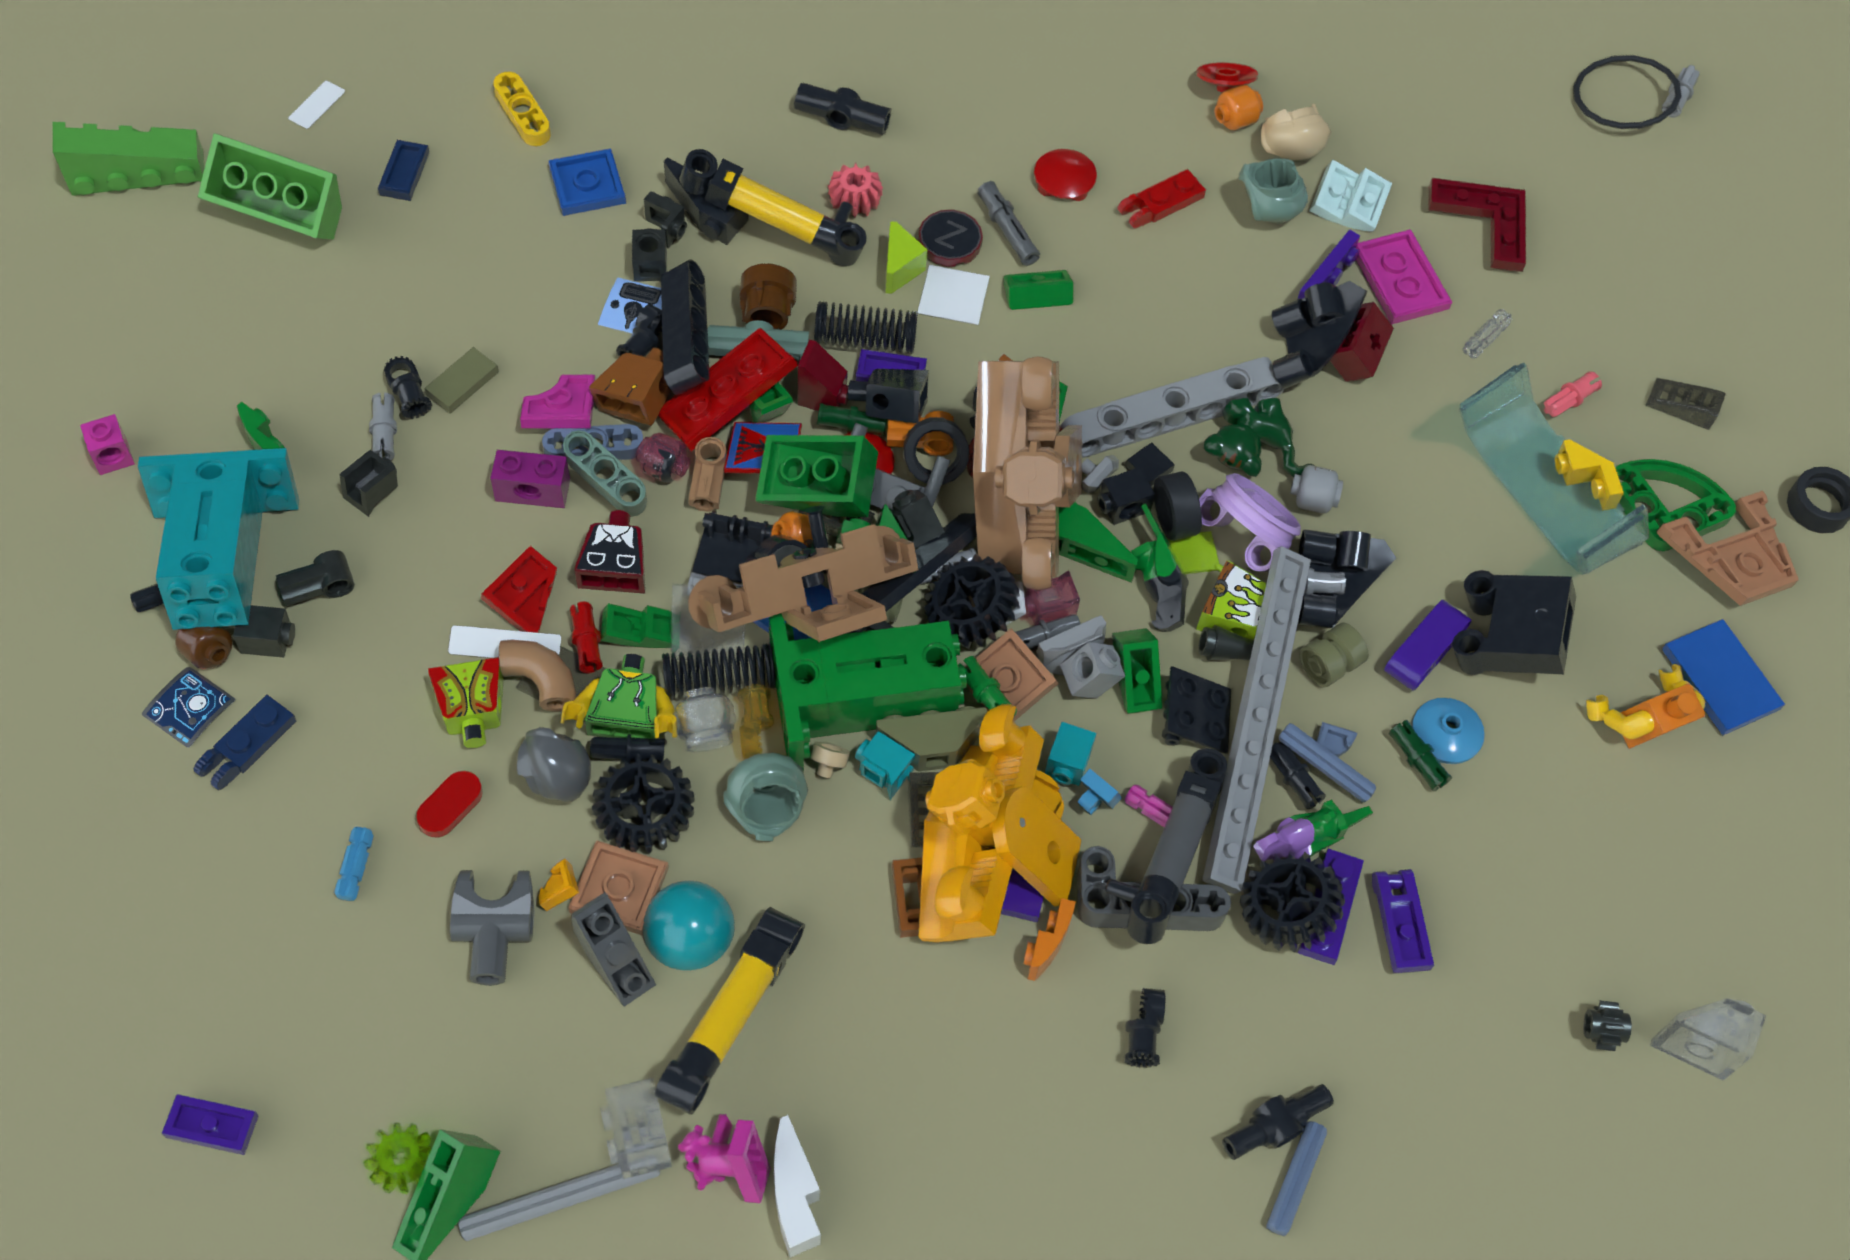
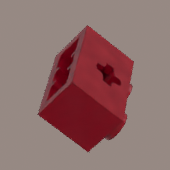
[1330,302,1394,382]

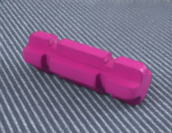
[1125,784,1172,827]

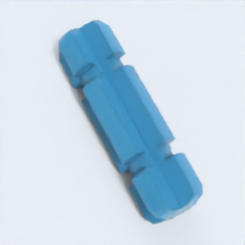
[334,827,374,901]

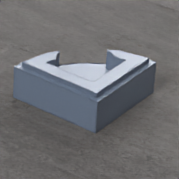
[1316,722,1357,757]

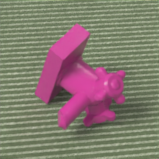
[678,1114,771,1203]

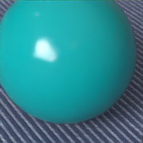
[643,880,735,971]

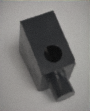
[848,369,929,423]

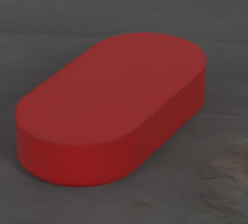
[416,771,483,837]

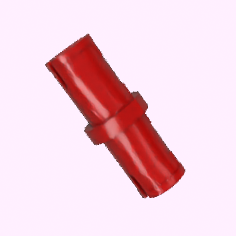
[569,601,603,674]

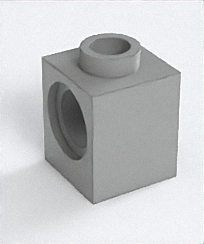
[1060,642,1125,699]

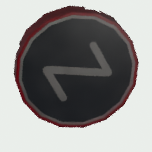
[918,210,983,267]

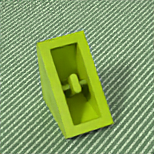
[885,221,928,294]

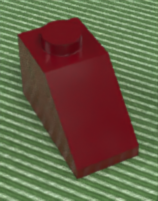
[798,339,849,411]

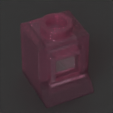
[1024,570,1080,626]

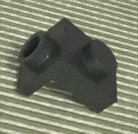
[644,191,687,248]

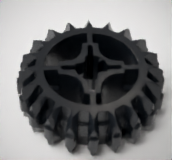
[924,554,1020,649]
[592,753,695,854]
[1240,850,1345,953]

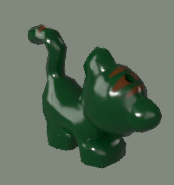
[1203,398,1315,477]

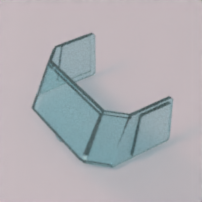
[1459,363,1649,575]

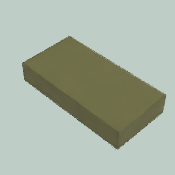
[424,347,499,413]

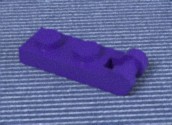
[1372,869,1434,973]

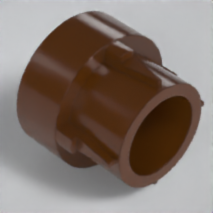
[739,263,797,330]

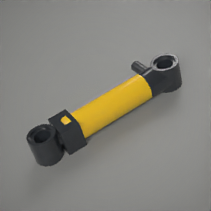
[679,149,867,267]
[655,907,805,1115]

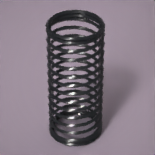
[814,301,918,354]
[662,643,776,699]

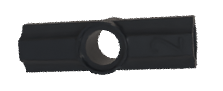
[794,83,892,135]

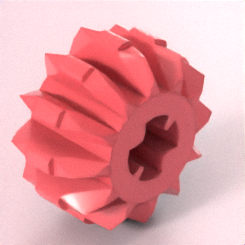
[828,162,883,218]

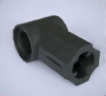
[276,550,355,606]

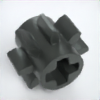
[1583,1000,1632,1051]

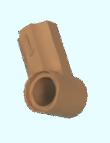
[688,437,727,512]

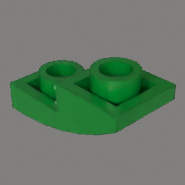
[237,401,285,450]

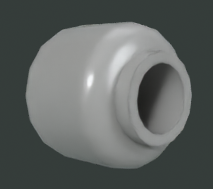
[1290,465,1343,514]

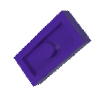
[162,1094,259,1155]

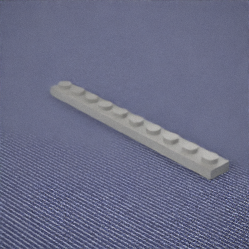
[1202,546,1311,894]

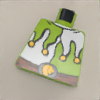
[1196,560,1266,640]

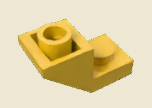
[1555,439,1624,511]

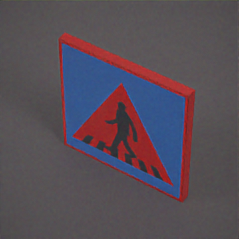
[724,422,802,473]

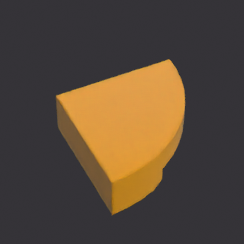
[539,858,579,911]

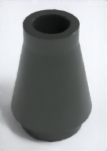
[1199,625,1254,660]

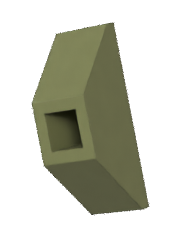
[875,706,987,772]

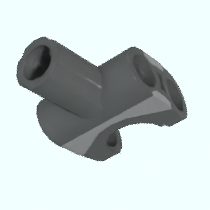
[450,870,535,986]

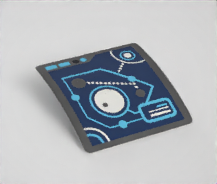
[142,667,235,748]

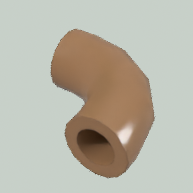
[499,639,576,712]

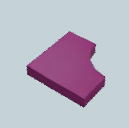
[520,375,595,428]

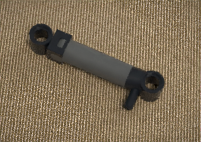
[1105,748,1227,944]

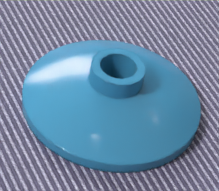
[1412,698,1485,764]

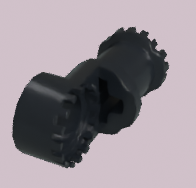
[616,304,662,357]
[384,356,432,419]
[1124,988,1166,1068]

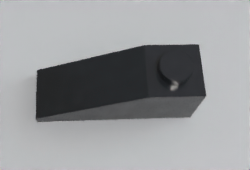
[664,157,749,245]

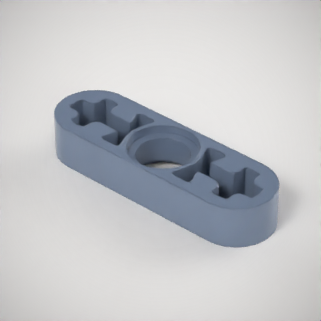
[542,424,644,460]

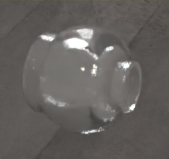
[673,687,736,752]

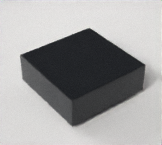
[1125,442,1175,486]

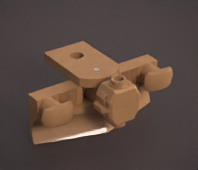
[973,356,1082,590]

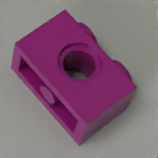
[490,449,570,509]

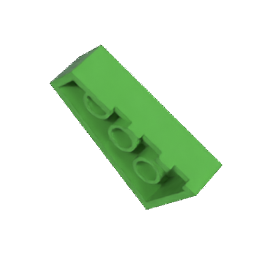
[52,122,204,195]

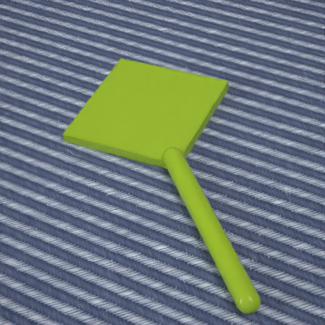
[1168,531,1224,574]

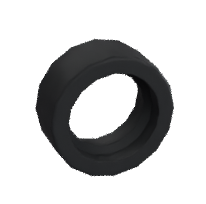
[904,417,969,485]
[1787,467,1850,533]
[1153,471,1202,541]

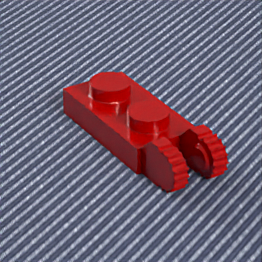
[1117,169,1206,229]

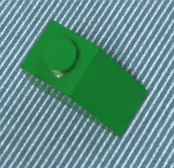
[1112,628,1163,714]

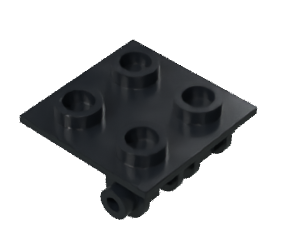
[692,511,773,583]
[1162,666,1231,754]

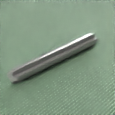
[458,1153,660,1241]

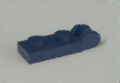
[193,694,297,790]

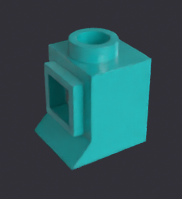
[855,731,915,801]

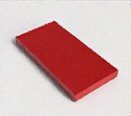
[658,327,798,452]

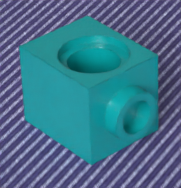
[1045,721,1097,786]

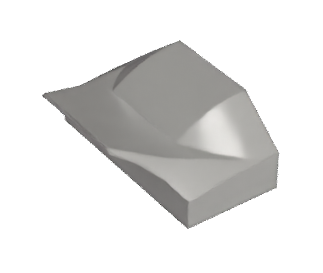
[1036,615,1106,675]

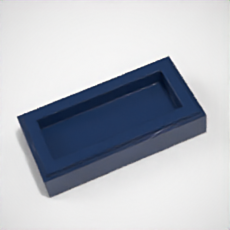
[378,140,430,201]

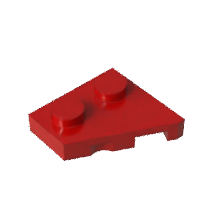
[481,546,557,633]

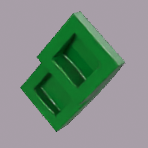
[601,603,681,648]

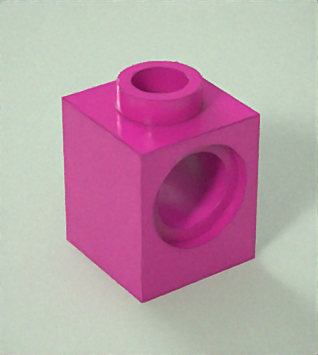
[80,414,135,475]

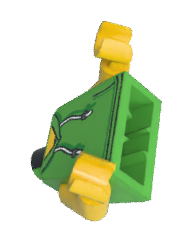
[561,654,677,739]

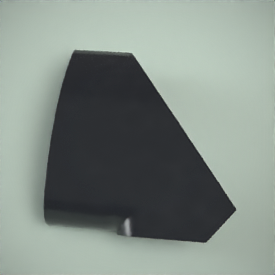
[1272,281,1368,388]
[1298,530,1396,628]

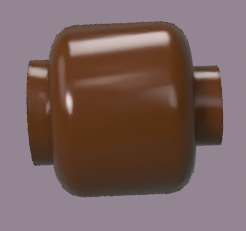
[175,626,233,669]

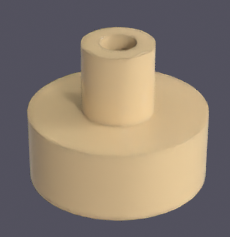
[810,741,850,778]

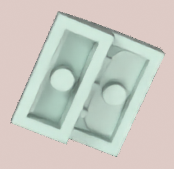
[1309,160,1392,232]

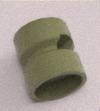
[1299,622,1369,687]

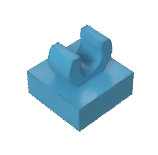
[1078,769,1122,815]

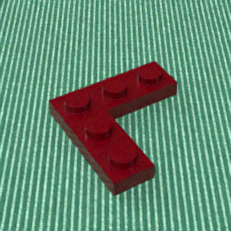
[1428,178,1526,272]

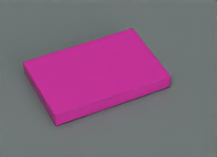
[1356,229,1452,324]

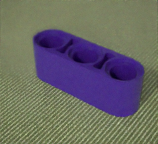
[1384,599,1472,692]

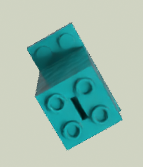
[137,448,300,630]

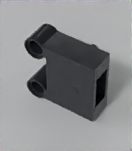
[1453,570,1576,675]

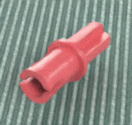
[1543,371,1602,417]

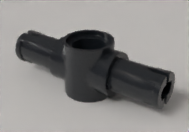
[1222,1084,1334,1160]

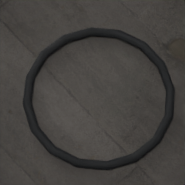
[1573,55,1682,129]

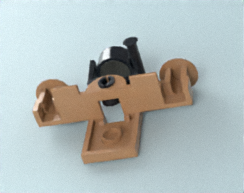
[688,506,919,642]

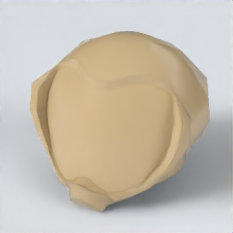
[1261,103,1332,161]

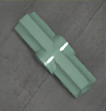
[708,321,809,361]

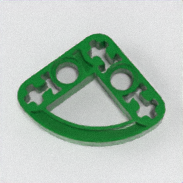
[1615,459,1736,552]

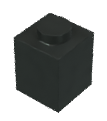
[233,605,295,658]

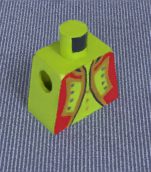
[428,657,504,748]

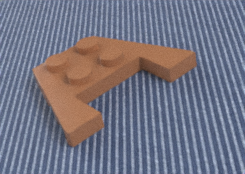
[1657,491,1799,606]

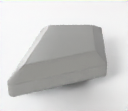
[1082,455,1119,493]

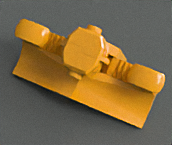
[919,704,1082,943]

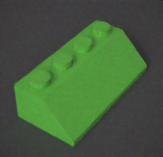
[198,133,342,240]

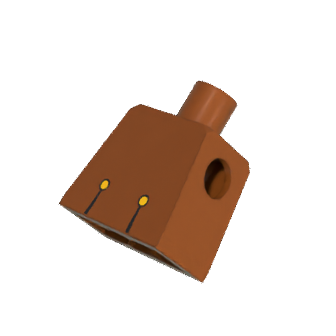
[589,348,671,426]

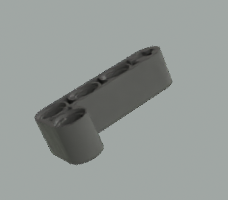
[1077,846,1231,931]

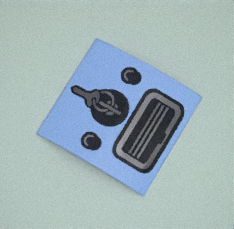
[598,278,662,334]

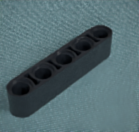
[661,259,710,395]

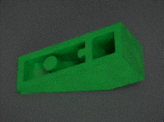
[1059,502,1138,583]
[392,1129,501,1260]

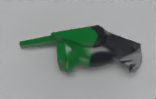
[1131,504,1189,632]

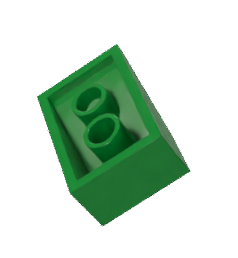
[755,435,878,517]

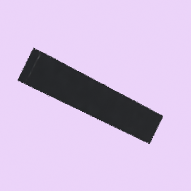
[851,513,977,632]

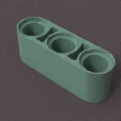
[563,430,647,517]

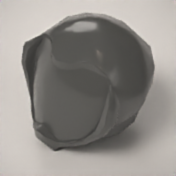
[517,727,591,802]

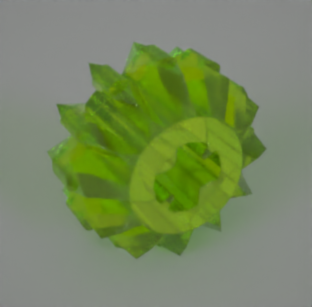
[364,1122,432,1195]

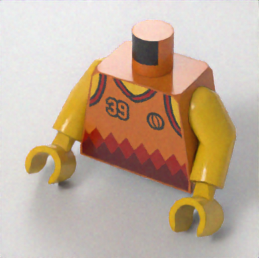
[1586,664,1705,749]

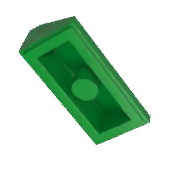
[1003,270,1074,310]

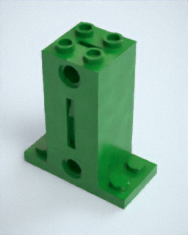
[768,613,967,773]

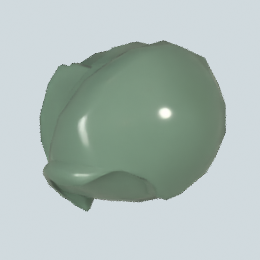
[1239,158,1308,224]
[723,753,809,841]

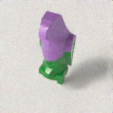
[1253,799,1373,861]

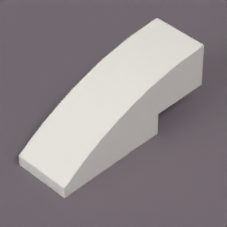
[774,1115,821,1258]

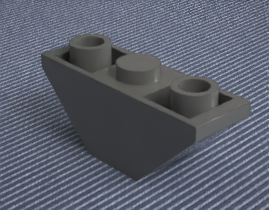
[571,892,656,1007]

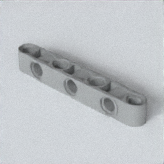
[1061,357,1285,457]

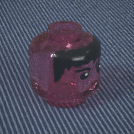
[636,432,690,483]

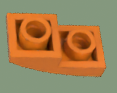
[1023,898,1076,981]

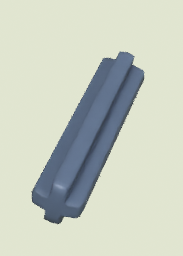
[1279,723,1376,802]
[1267,1121,1327,1236]

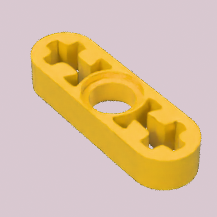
[493,71,551,146]

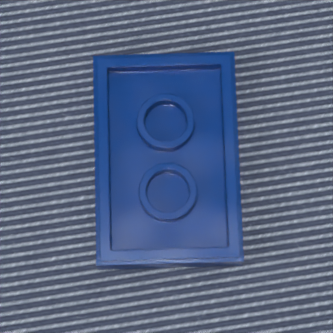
[1662,619,1785,736]

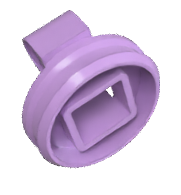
[1199,473,1301,572]

